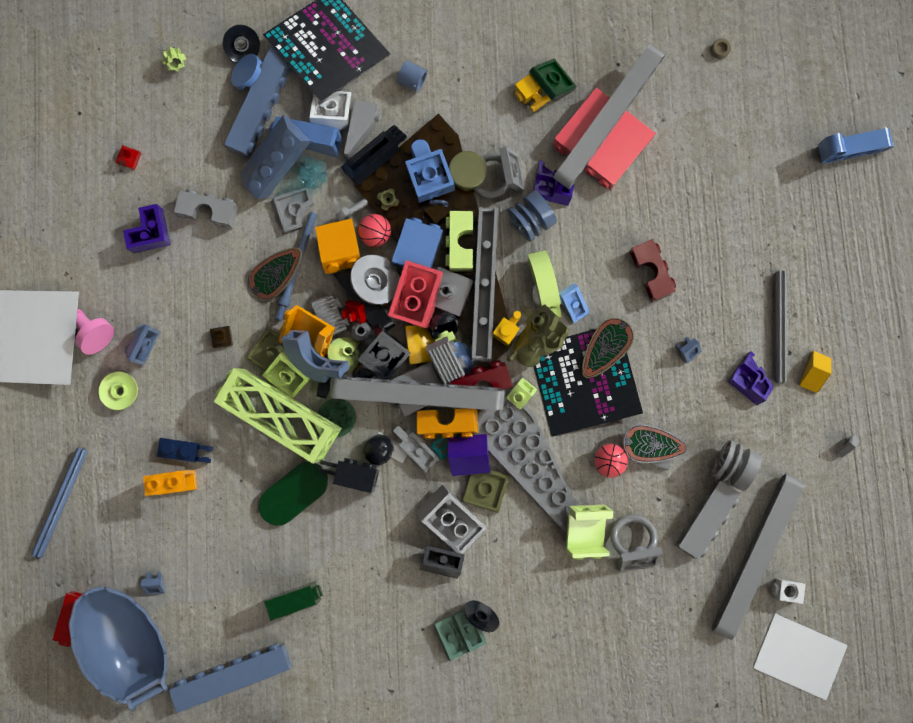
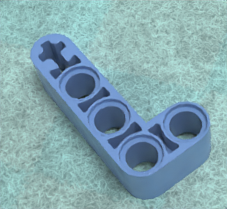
[818,128,894,163]

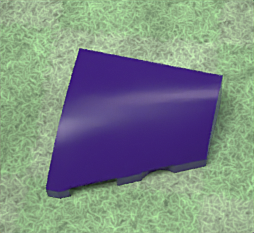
[533,161,574,206]
[728,351,773,405]

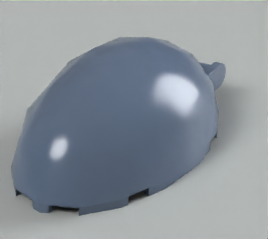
[69,586,169,711]

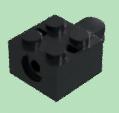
[352,324,411,380]
[318,458,380,493]

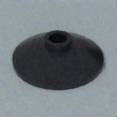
[222,24,260,63]
[463,601,499,632]

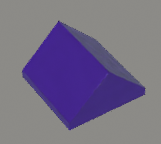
[448,434,491,476]

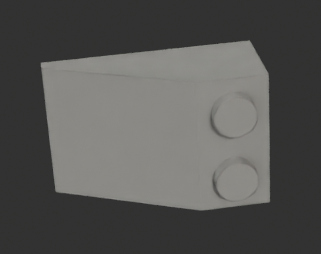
[416,484,487,554]

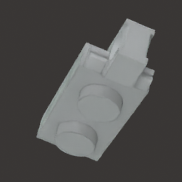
[393,425,440,472]

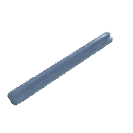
[31,448,88,558]

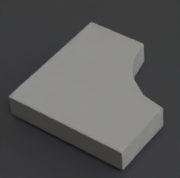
[272,186,315,234]

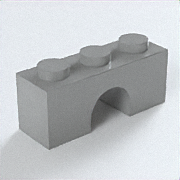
[174,189,239,229]

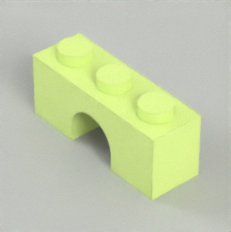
[446,211,473,272]

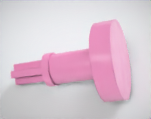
[75,309,114,355]

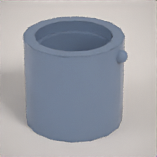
[397,60,428,92]

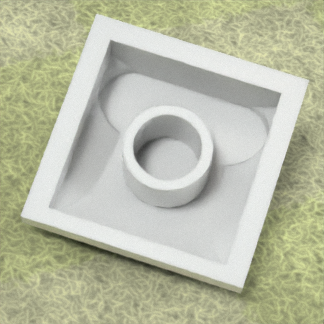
[310,91,352,130]

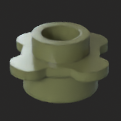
[377,189,399,211]

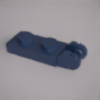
[157,438,213,463]

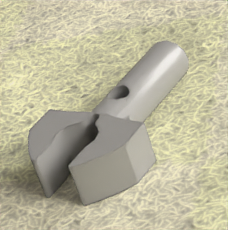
[335,199,368,221]

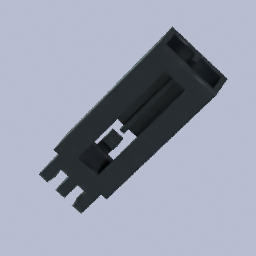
[341,125,407,186]

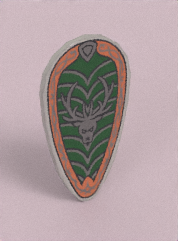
[622,424,688,463]

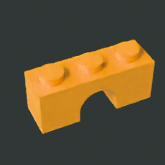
[417,408,478,439]

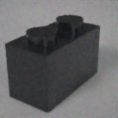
[420,545,465,579]

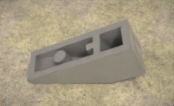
[344,100,381,160]

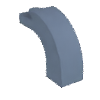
[281,330,350,383]

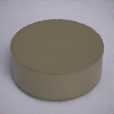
[711,39,731,59]

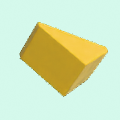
[799,351,831,393]

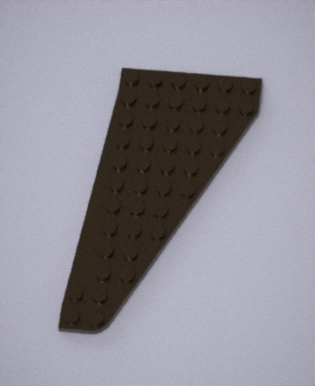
[354,113,513,366]

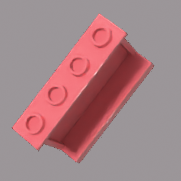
[553,87,656,190]

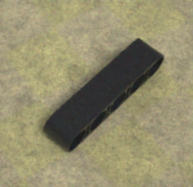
[332,268,395,331]

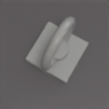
[474,146,525,198]
[610,515,662,572]

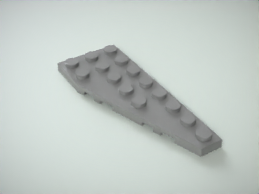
[473,388,577,534]

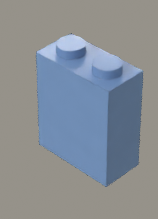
[392,218,443,268]

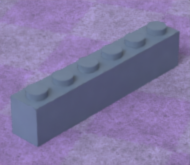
[224,45,293,159]
[169,643,293,713]

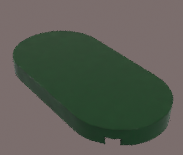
[259,462,328,526]

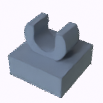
[677,337,702,364]
[141,572,166,595]

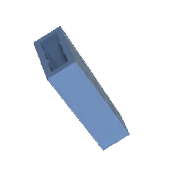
[269,116,343,158]

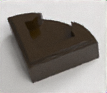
[424,205,450,225]

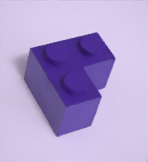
[123,204,171,253]

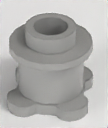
[352,322,373,341]

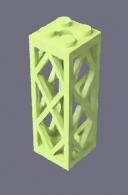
[214,368,342,464]

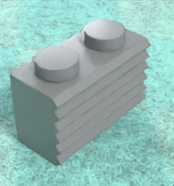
[311,294,350,338]
[426,336,466,384]

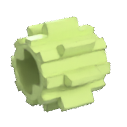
[161,46,186,72]

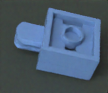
[405,139,455,203]

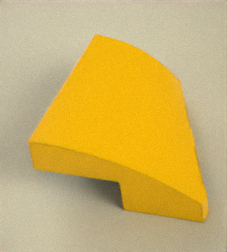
[405,325,436,365]

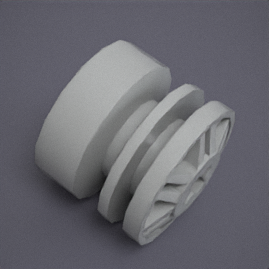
[712,440,762,491]

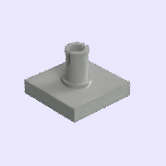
[435,267,475,317]

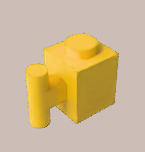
[514,74,551,113]
[492,311,521,347]

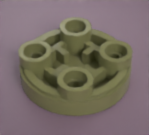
[449,151,487,191]

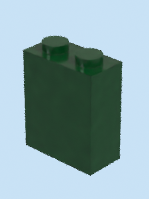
[264,581,323,621]

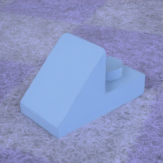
[559,283,590,323]

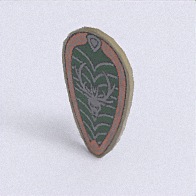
[248,248,302,300]
[582,318,634,378]

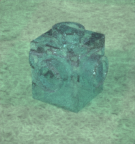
[299,157,328,189]

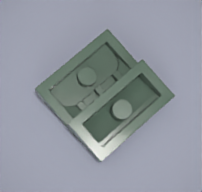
[433,610,487,661]

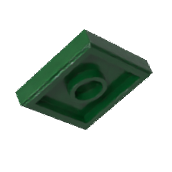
[529,58,577,100]

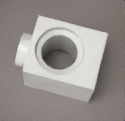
[772,578,805,604]

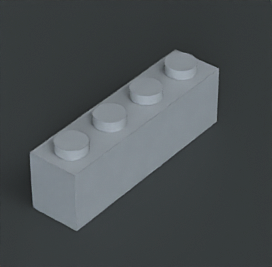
[675,480,740,560]

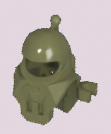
[507,305,569,367]

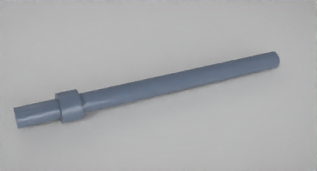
[275,212,317,321]

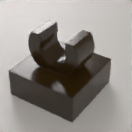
[210,326,233,349]

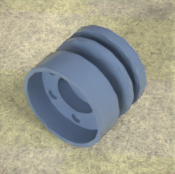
[507,190,557,242]

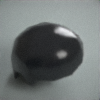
[430,312,459,339]
[363,434,394,466]

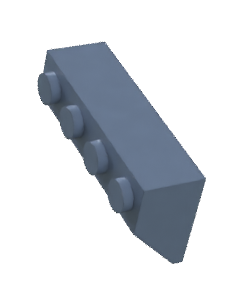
[240,115,311,199]

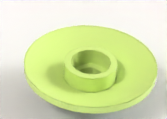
[327,337,360,373]
[99,372,138,410]

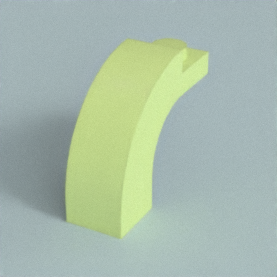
[527,250,561,317]

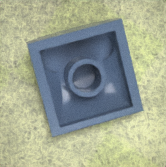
[125,324,161,365]

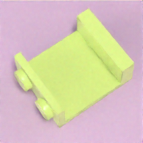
[566,505,613,560]

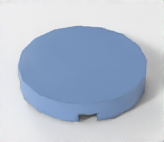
[231,54,262,90]

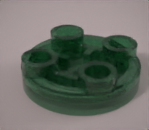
[318,399,357,437]

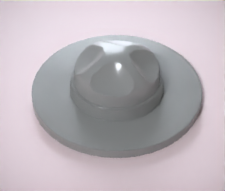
[350,255,400,305]

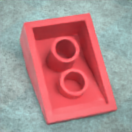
[388,260,443,328]

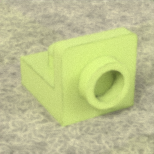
[506,378,537,409]

